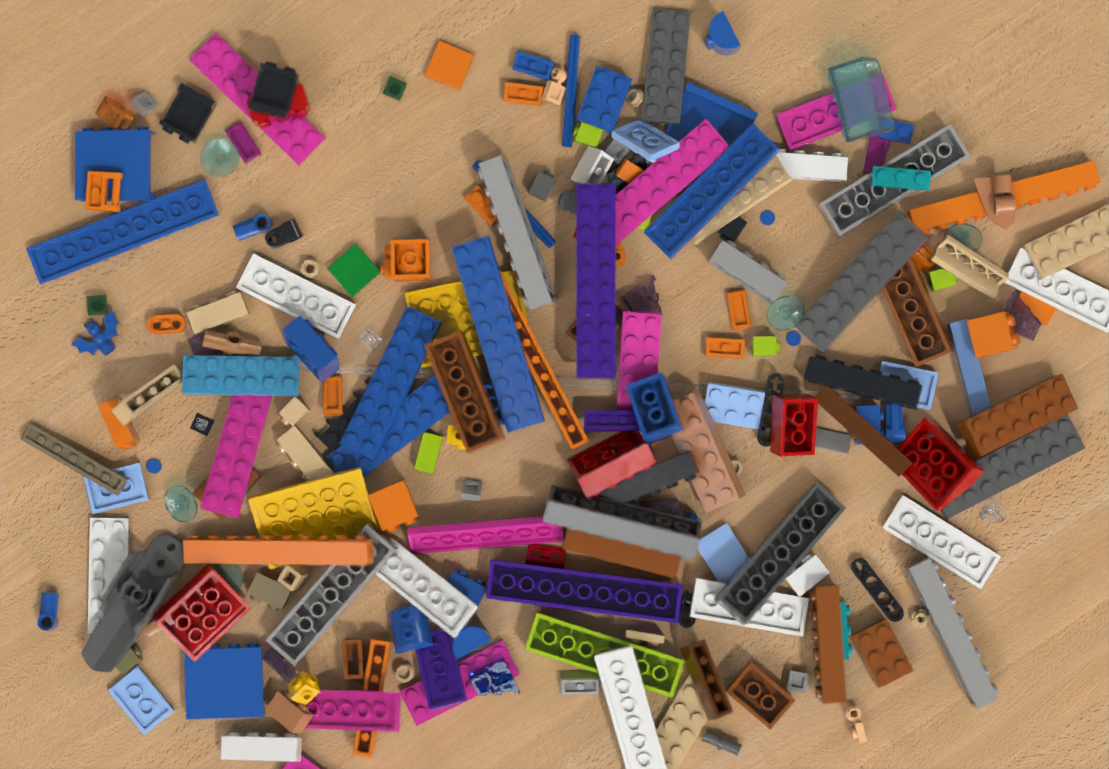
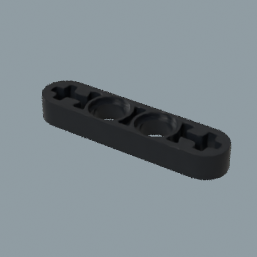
[757,372,785,447]
[851,558,904,622]

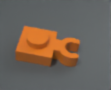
[381,246,392,280]

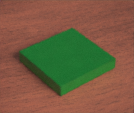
[327,244,381,298]

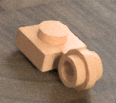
[542,67,567,106]
[845,706,867,743]

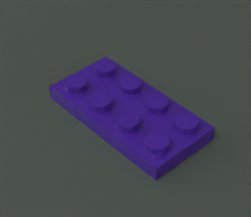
[416,628,468,711]

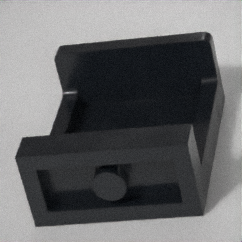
[247,61,300,121]
[159,83,217,144]

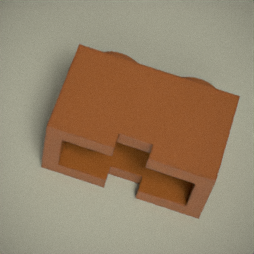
[342,638,365,679]

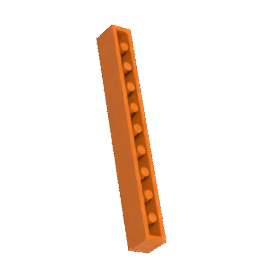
[907,160,1101,234]
[499,269,589,450]
[183,534,374,565]

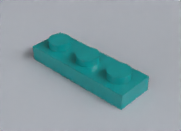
[871,166,931,191]
[840,601,852,660]

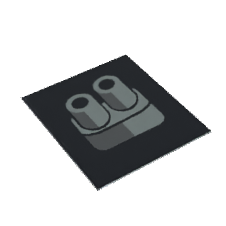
[190,413,214,436]

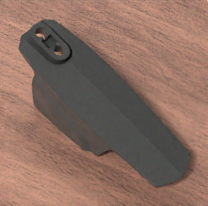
[81,535,184,672]

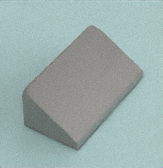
[815,428,851,454]
[561,670,599,695]

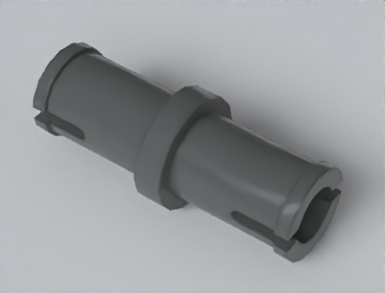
[702,729,742,756]

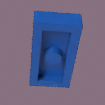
[512,51,554,81]
[872,118,914,144]

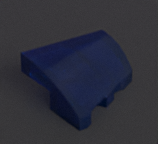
[469,657,520,695]

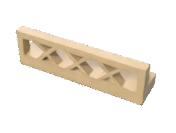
[931,235,1009,299]

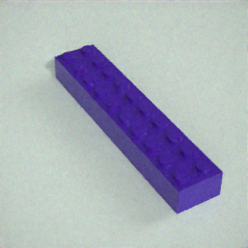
[577,184,616,379]
[486,559,683,623]

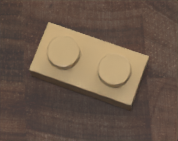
[625,629,665,647]

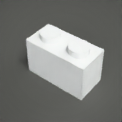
[570,146,614,184]
[785,554,830,597]

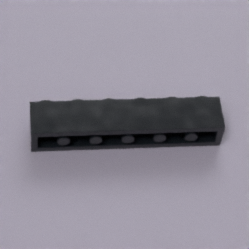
[804,354,923,410]
[598,451,700,503]

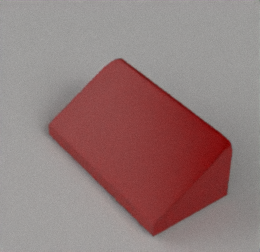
[525,544,566,569]

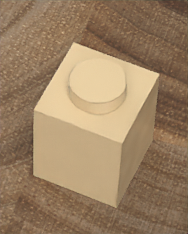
[279,397,310,426]
[277,564,311,591]

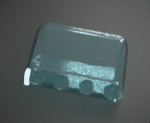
[828,57,895,142]

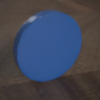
[760,210,775,225]
[786,331,801,346]
[146,459,162,474]

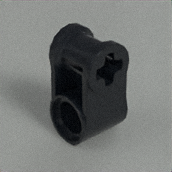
[265,218,304,249]
[678,590,696,628]

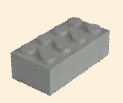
[708,240,787,305]

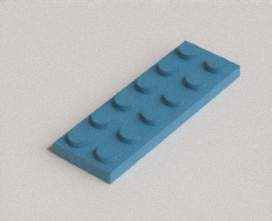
[182,356,300,396]

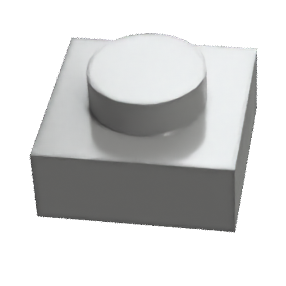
[130,91,158,116]
[604,139,630,165]
[461,480,482,501]
[786,670,809,693]

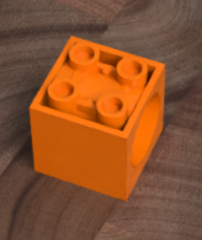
[390,239,432,282]
[967,311,1020,358]
[367,480,420,533]

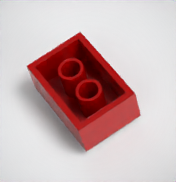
[246,84,312,129]
[770,393,818,457]

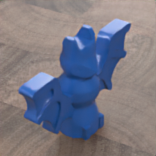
[71,311,120,356]

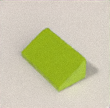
[414,432,443,474]

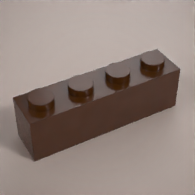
[680,639,733,721]

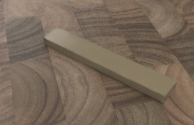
[20,423,128,496]

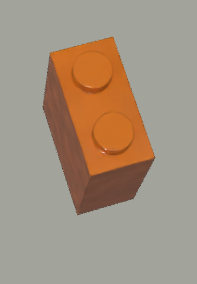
[98,398,140,450]

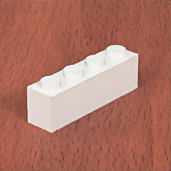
[776,149,848,182]
[221,732,302,762]

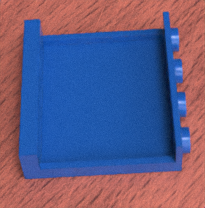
[665,82,758,146]
[75,126,155,202]
[184,643,266,720]

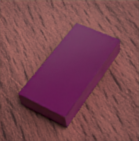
[225,122,262,164]
[863,136,889,174]

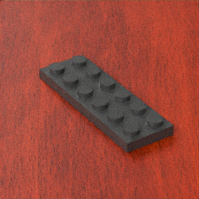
[641,8,691,125]

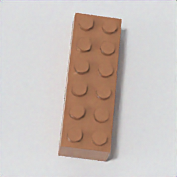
[672,390,746,513]

